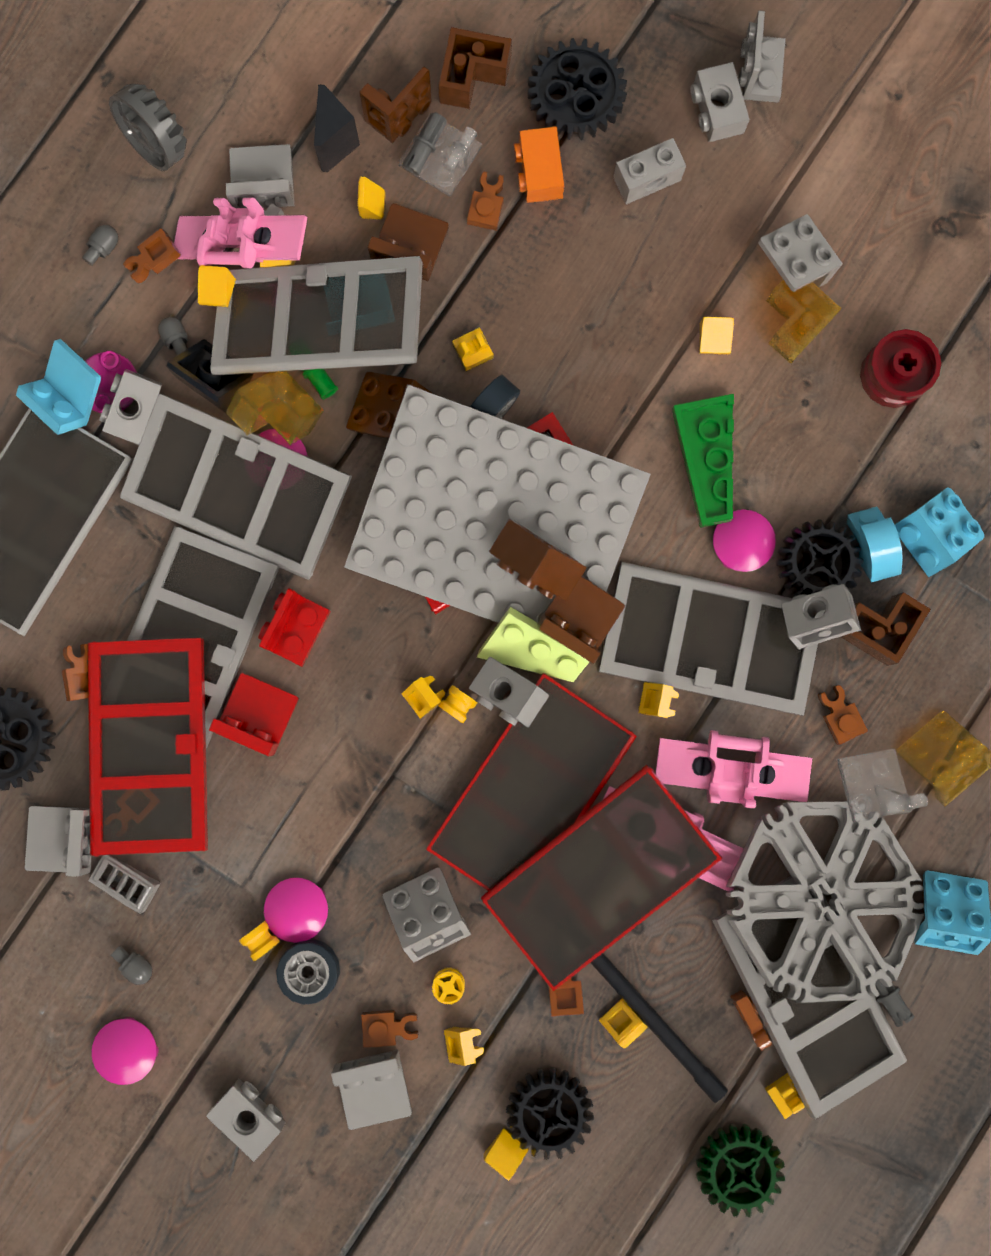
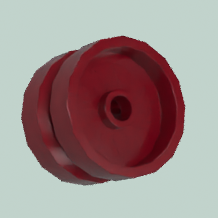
[860,329,942,408]

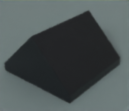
[314,84,360,172]
[166,339,254,413]

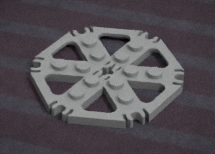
[726,801,925,1003]

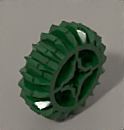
[696,1124,785,1218]

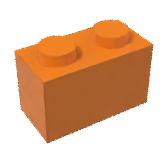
[514,127,564,203]

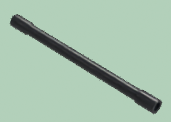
[539,895,728,1103]

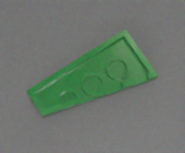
[672,394,734,528]

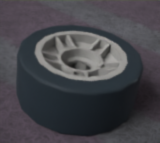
[470,375,520,419]
[276,939,340,1005]

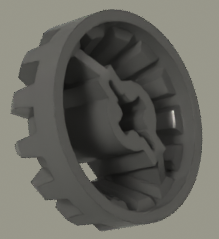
[109,83,187,171]

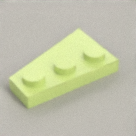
[477,607,589,682]

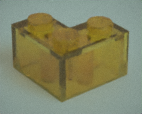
[766,279,842,364]
[226,371,324,445]

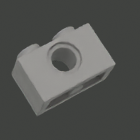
[690,62,750,142]
[613,138,686,204]
[99,369,162,445]
[781,584,861,649]
[469,656,550,728]
[206,1079,286,1162]

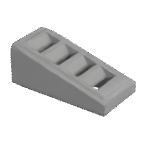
[88,855,161,914]

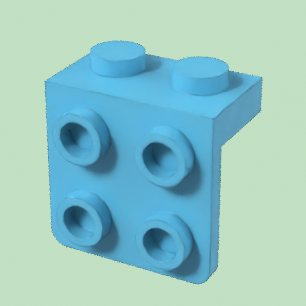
[895,488,985,577]

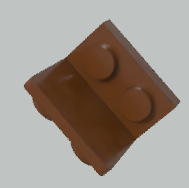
[359,66,432,144]
[368,203,449,281]
[346,371,433,440]
[537,577,625,664]

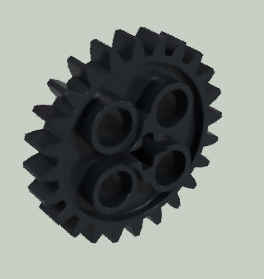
[528,38,627,140]
[0,687,56,791]

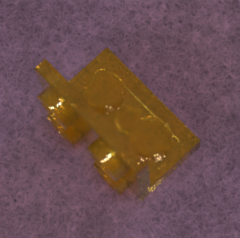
[897,711,991,807]

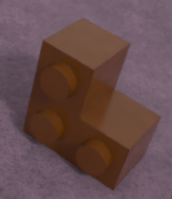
[439,27,512,109]
[489,519,587,600]
[840,592,931,666]

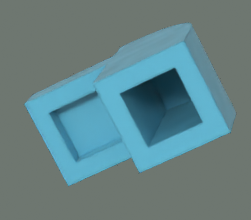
[847,507,902,583]

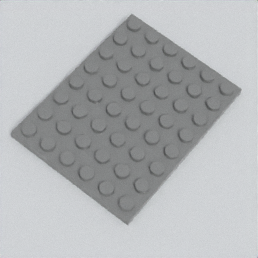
[344,385,651,623]

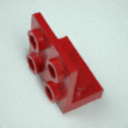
[258,588,331,667]
[209,673,299,756]

